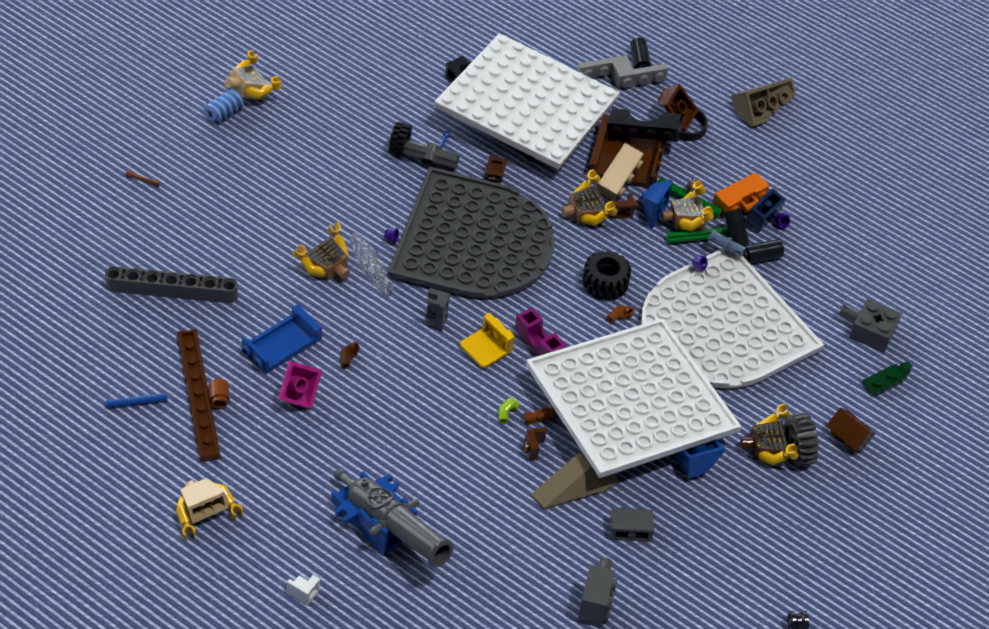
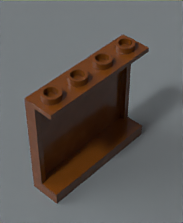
[589,114,666,189]

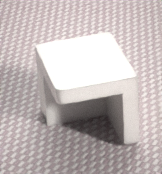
[286,575,320,605]

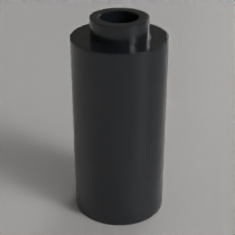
[630,37,651,69]
[724,209,750,246]
[743,239,784,263]

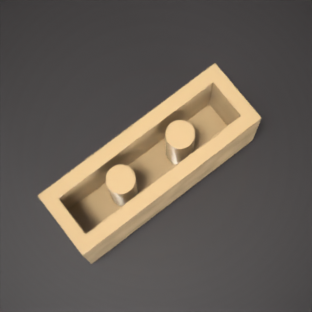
[597,143,644,201]

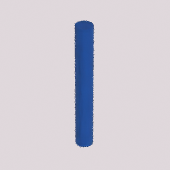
[106,393,167,408]

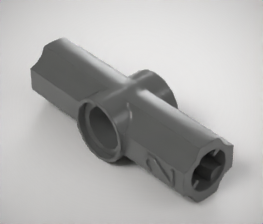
[403,140,460,170]

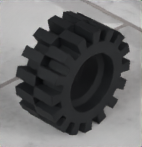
[388,122,412,156]

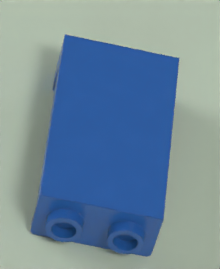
[241,304,322,374]

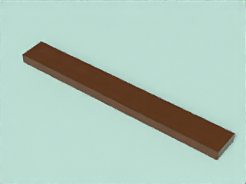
[177,329,221,462]

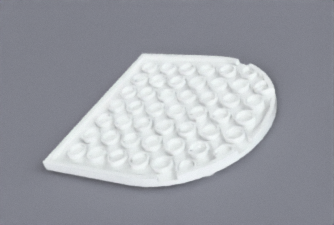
[641,249,824,388]

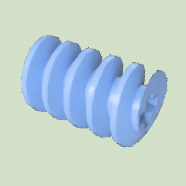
[203,88,244,123]

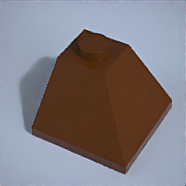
[657,83,699,132]

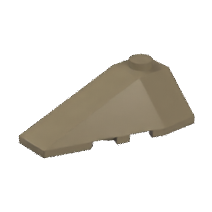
[731,78,796,127]
[531,451,619,510]

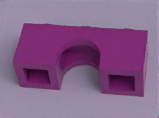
[515,307,567,356]

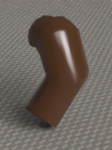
[340,342,360,369]

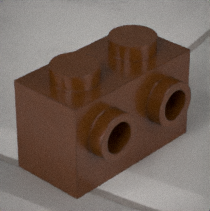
[826,407,876,452]

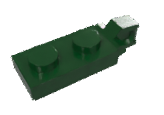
[862,361,913,397]

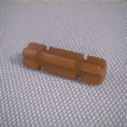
[524,406,559,424]

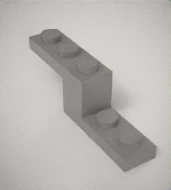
[577,55,668,89]

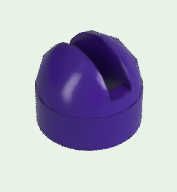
[774,213,791,228]
[384,228,399,243]
[692,255,708,271]

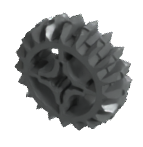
[784,413,820,467]

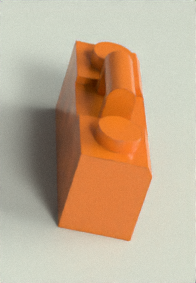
[712,172,770,218]

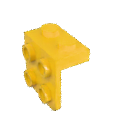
[460,313,515,368]

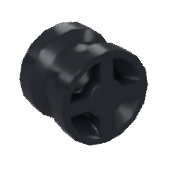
[787,611,809,629]

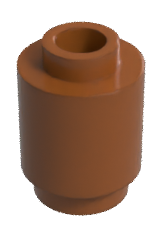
[209,378,230,409]

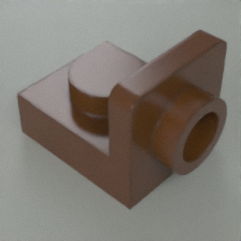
[611,193,637,219]

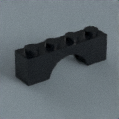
[607,108,683,142]

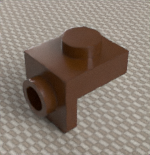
[484,156,507,183]
[523,428,546,461]

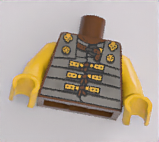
[740,404,798,466]

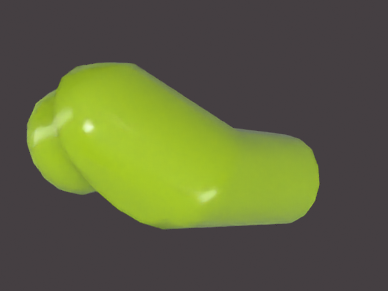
[499,398,519,424]

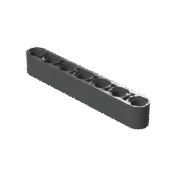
[105,267,238,303]

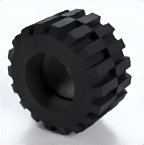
[582,250,632,300]

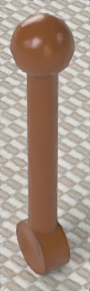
[125,170,161,187]

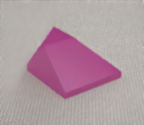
[278,361,322,409]

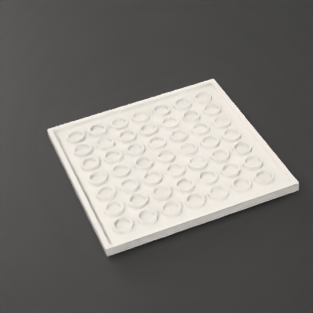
[433,33,620,170]
[526,318,741,478]

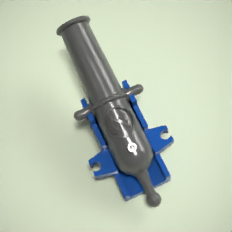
[331,469,453,568]

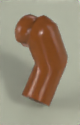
[606,306,635,324]

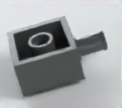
[839,298,903,353]
[577,558,617,628]

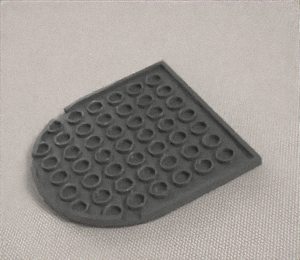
[388,166,555,298]

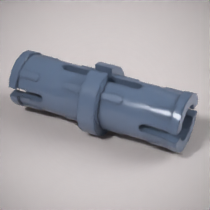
[708,230,746,258]

